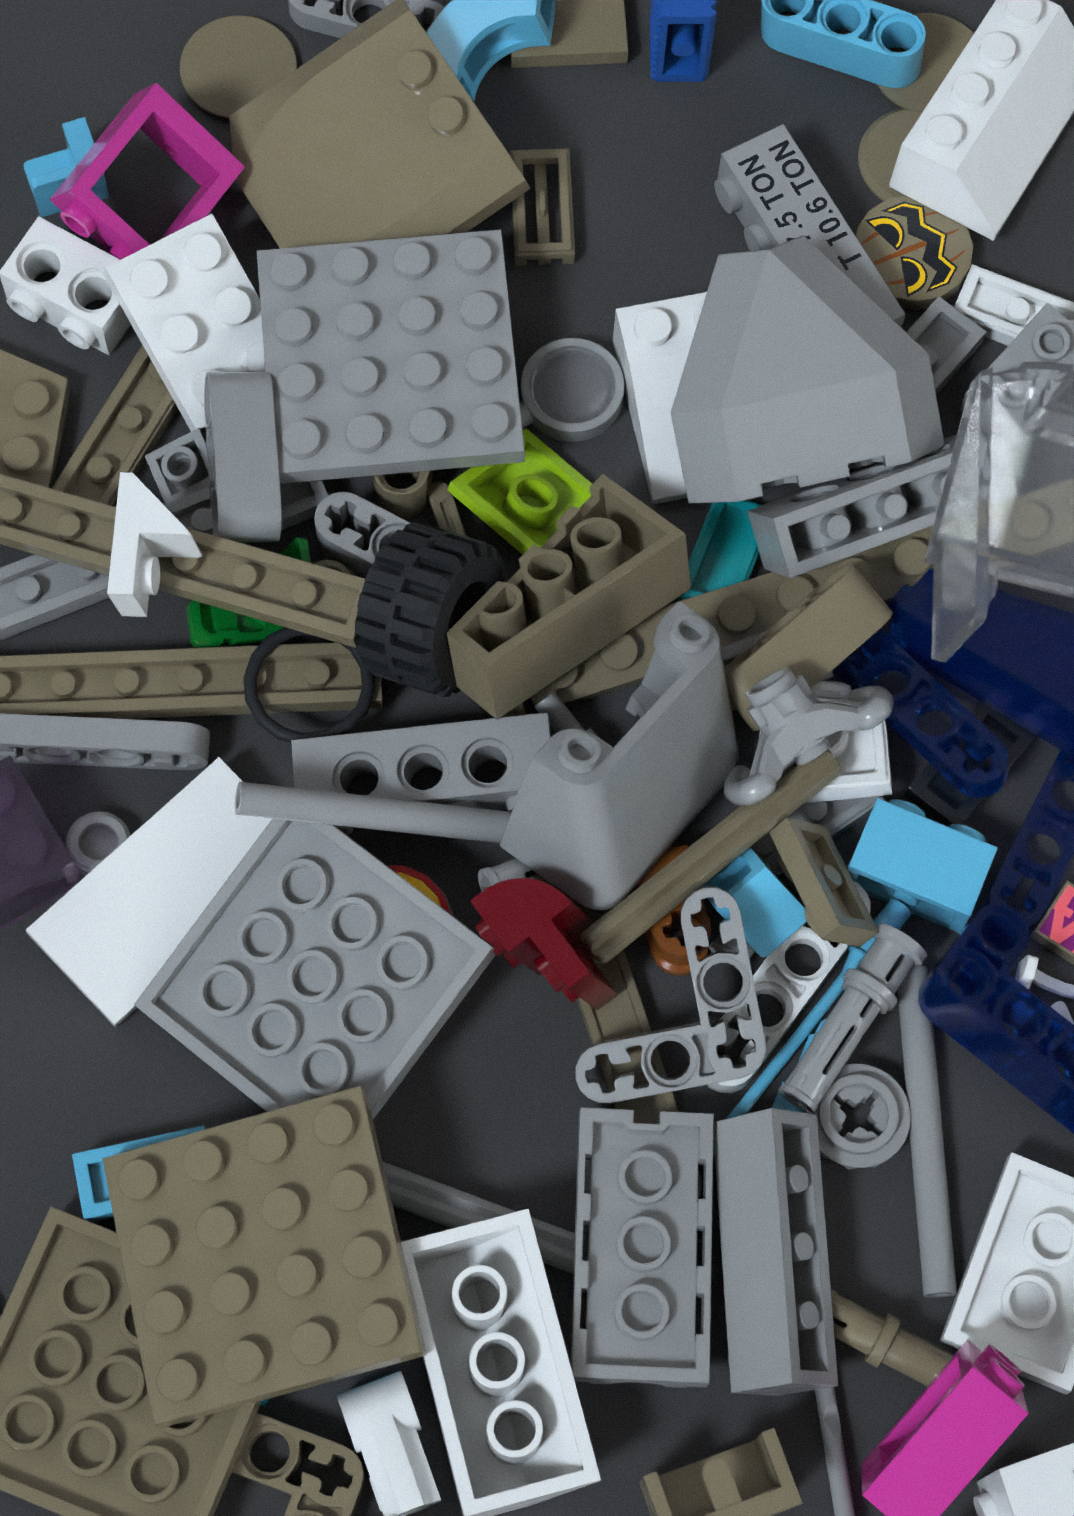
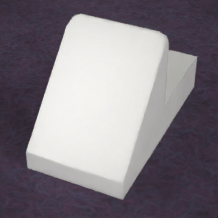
[107,472,202,617]

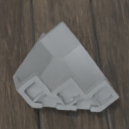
[671,235,945,503]

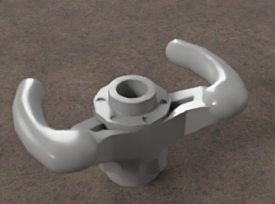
[724,667,894,806]

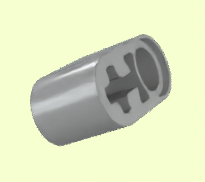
[314,492,410,578]

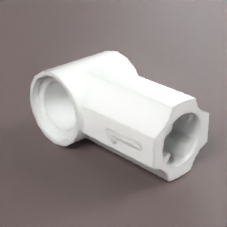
[336,1371,441,1516]

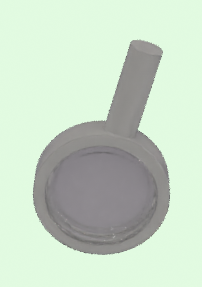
[519,338,624,442]

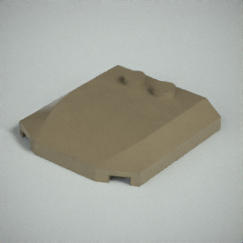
[229,0,530,249]

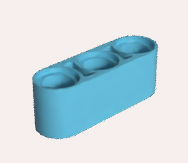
[760,0,926,89]

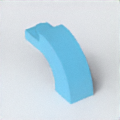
[427,0,557,102]

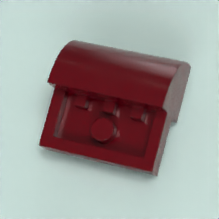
[470,878,618,1010]

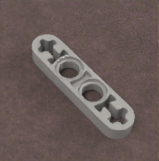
[0,713,210,770]

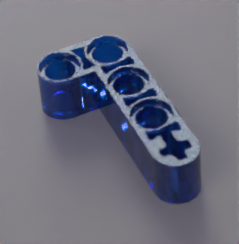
[918,903,1074,1134]

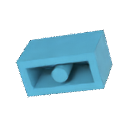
[847,798,998,933]

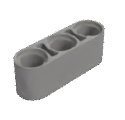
[204,372,282,543]

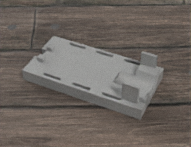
[570,1107,714,1388]

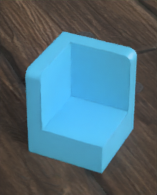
[23,117,109,218]
[700,847,807,957]

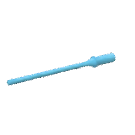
[713,898,911,1156]

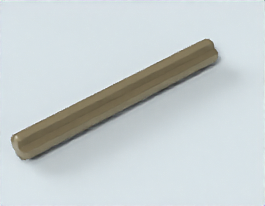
[580,749,841,963]

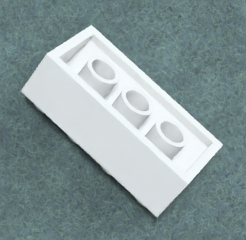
[889,0,1074,241]
[401,1209,601,1516]

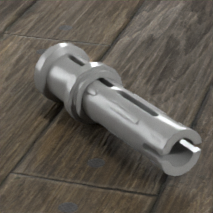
[778,923,927,1114]

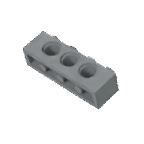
[747,430,1015,578]
[291,712,553,835]

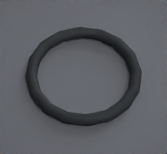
[243,627,375,743]

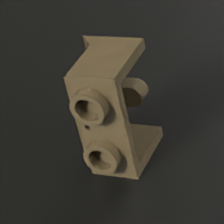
[639,1428,803,1516]

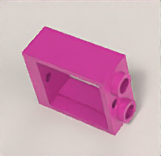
[49,83,245,260]
[862,1340,1029,1516]

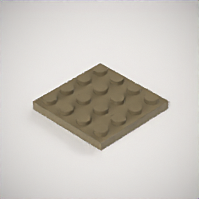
[102,1086,427,1428]
[0,1206,261,1516]

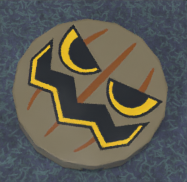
[856,195,973,311]

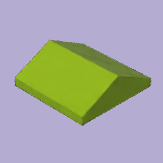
[447,428,592,554]

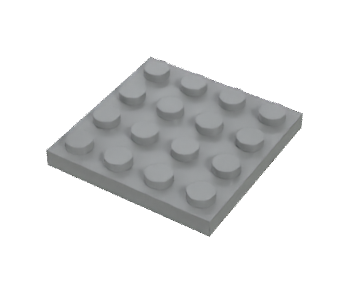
[257,230,525,484]
[134,819,496,1119]

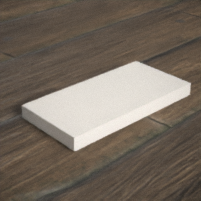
[26,757,272,1028]

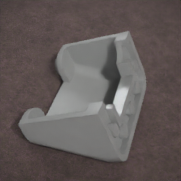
[500,601,739,910]

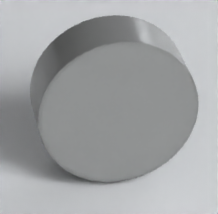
[66,811,130,876]

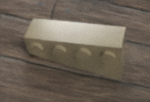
[447,474,691,720]

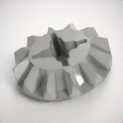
[805,1064,911,1170]

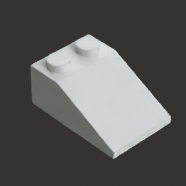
[613,292,707,505]

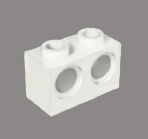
[0,216,131,356]

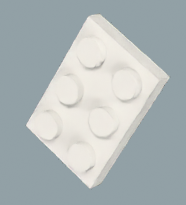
[102,214,265,432]
[939,1152,1074,1395]

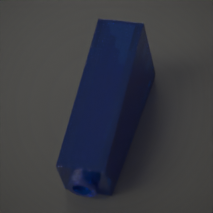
[887,568,1074,758]

